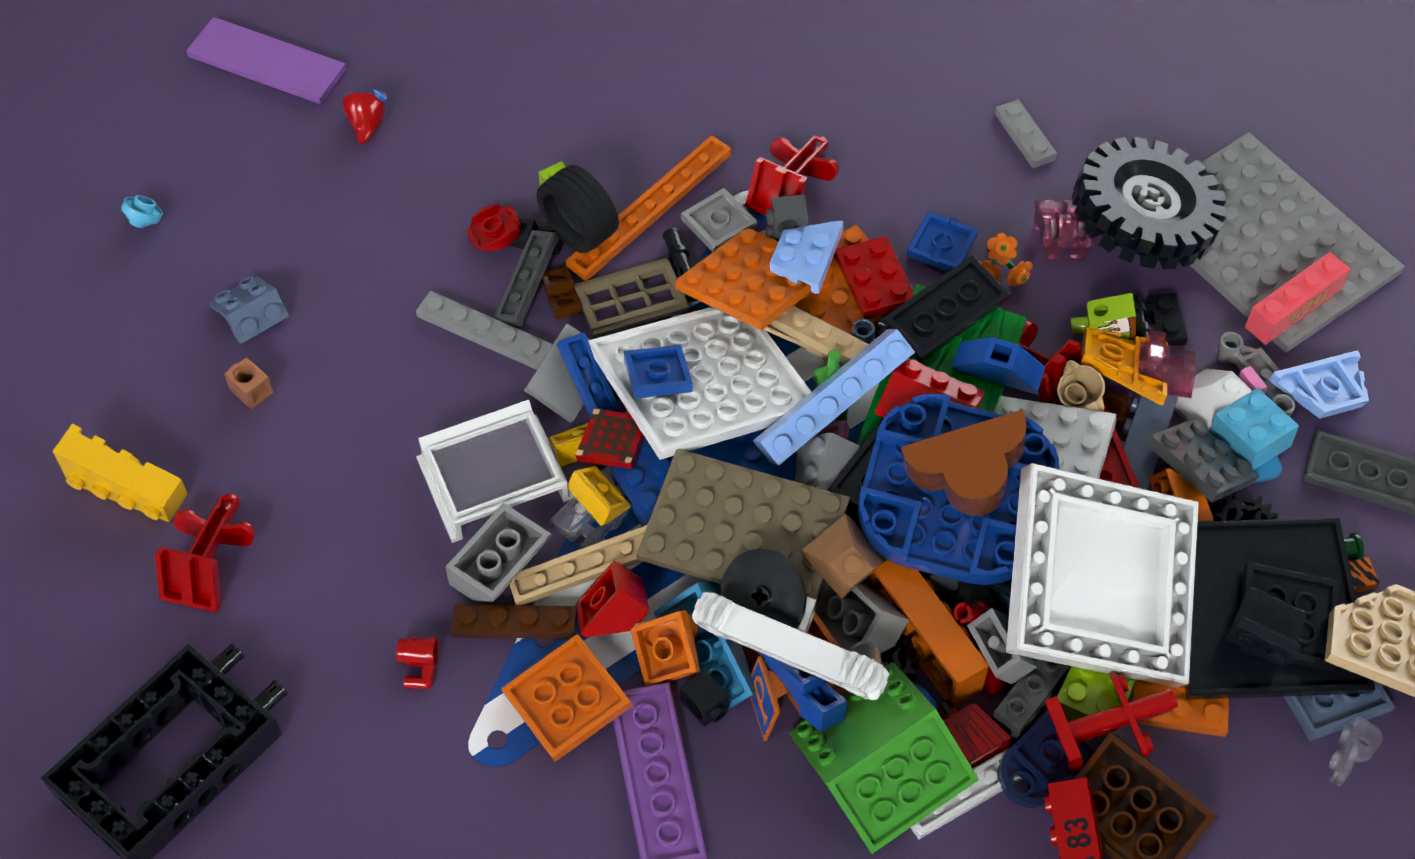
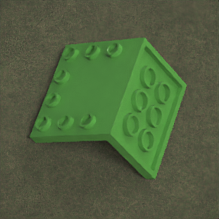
[789,662,979,854]

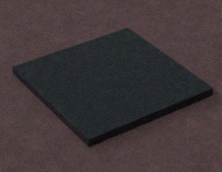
[1184,518,1375,700]

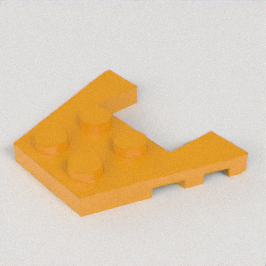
[1080,327,1168,406]

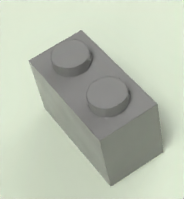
[967,608,1037,684]

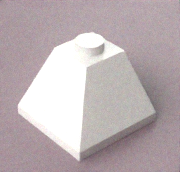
[1167,368,1252,432]

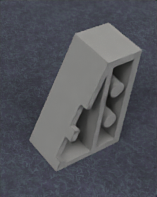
[795,433,860,491]

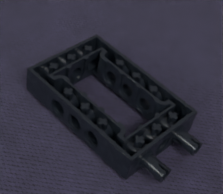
[41,643,288,859]

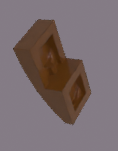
[541,266,583,319]

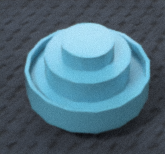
[121,195,163,228]

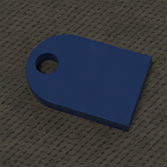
[998,712,1094,808]

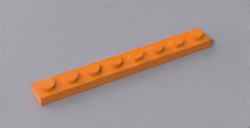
[566,135,732,281]

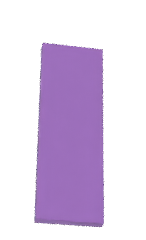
[186,17,347,105]
[613,682,707,859]

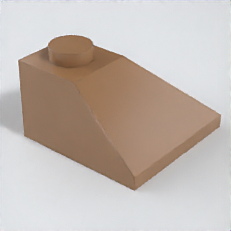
[801,514,887,599]

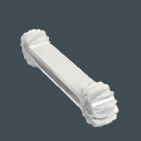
[692,592,889,700]

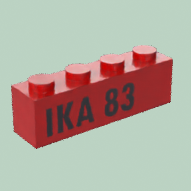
[1044,777,1104,859]

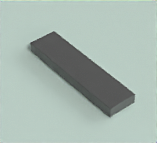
[494,230,559,327]

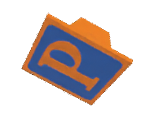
[750,656,788,741]

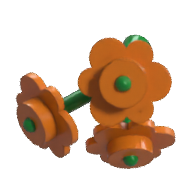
[979,233,1033,287]

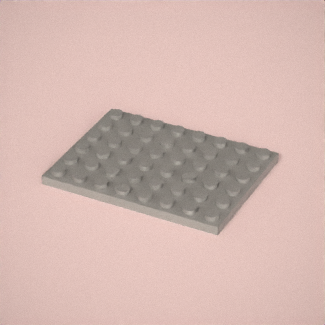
[1190,132,1405,353]

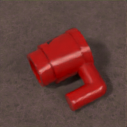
[396,637,439,689]

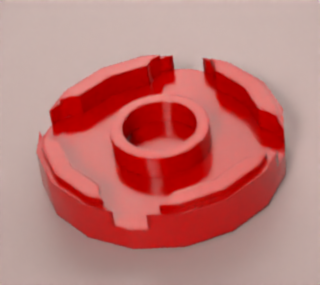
[467,204,521,252]

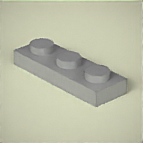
[994,99,1057,168]

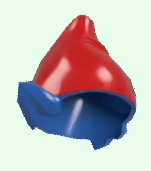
[343,89,388,144]

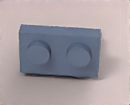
[210,276,289,344]

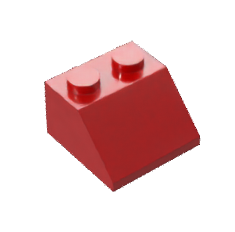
[576,560,649,637]

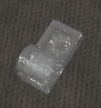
[1328,716,1383,787]

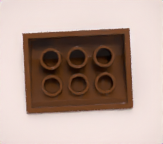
[1074,732,1220,859]

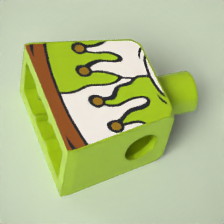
[1070,293,1136,341]

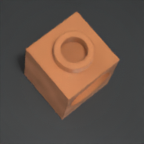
[224,357,273,410]

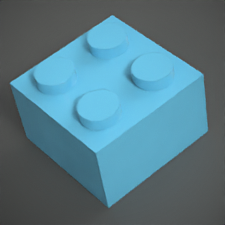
[1210,388,1299,470]

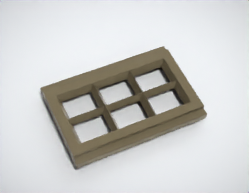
[574,258,689,338]

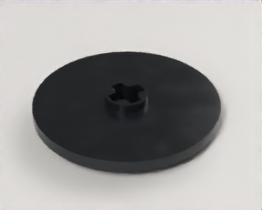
[720,549,807,629]

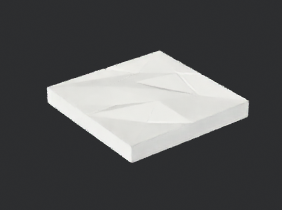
[1006,463,1199,687]

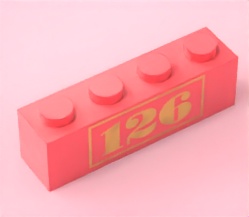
[1245,252,1351,345]

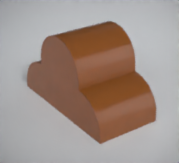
[901,409,1026,516]

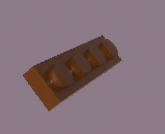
[451,604,577,639]

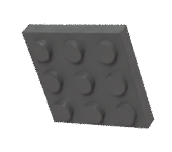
[1145,419,1260,502]

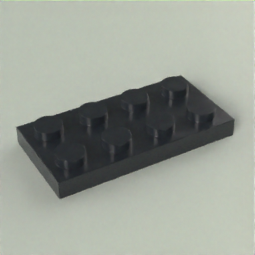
[883,255,1010,363]

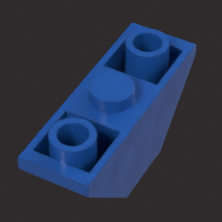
[952,337,1045,395]

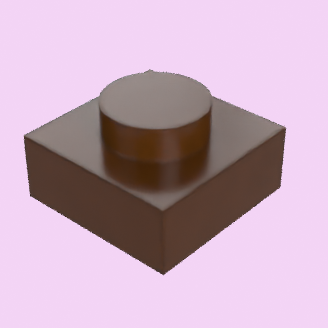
[1103,391,1130,427]

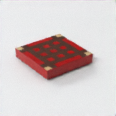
[575,408,645,469]

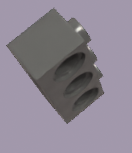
[992,659,1071,744]

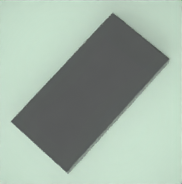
[1303,430,1415,516]

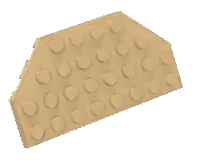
[1325,584,1415,697]

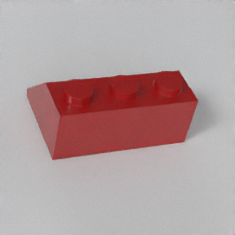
[874,359,985,418]

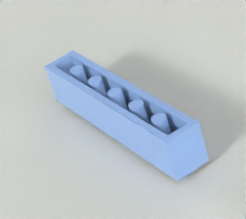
[753,329,915,465]

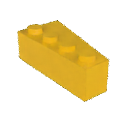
[53,424,188,522]

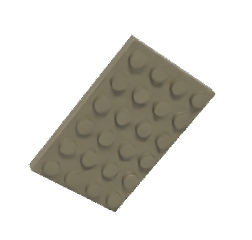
[636,449,850,601]

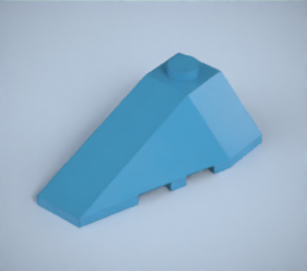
[653,581,756,708]

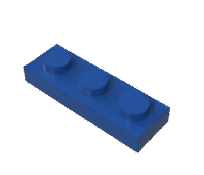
[556,332,620,417]

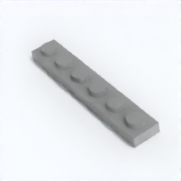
[416,291,552,370]

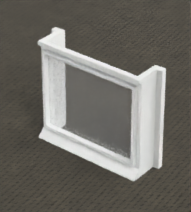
[416,400,574,543]

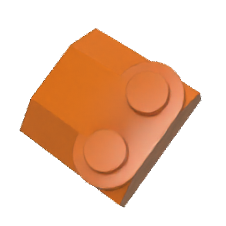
[630,610,700,686]

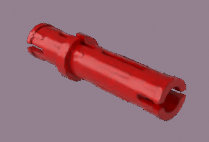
[954,601,1009,623]

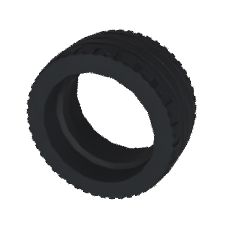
[536,164,619,253]

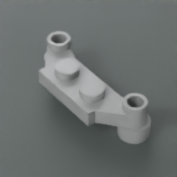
[1217,332,1295,417]

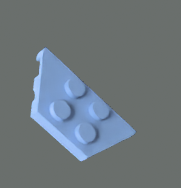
[770,221,843,294]
[1269,350,1369,419]

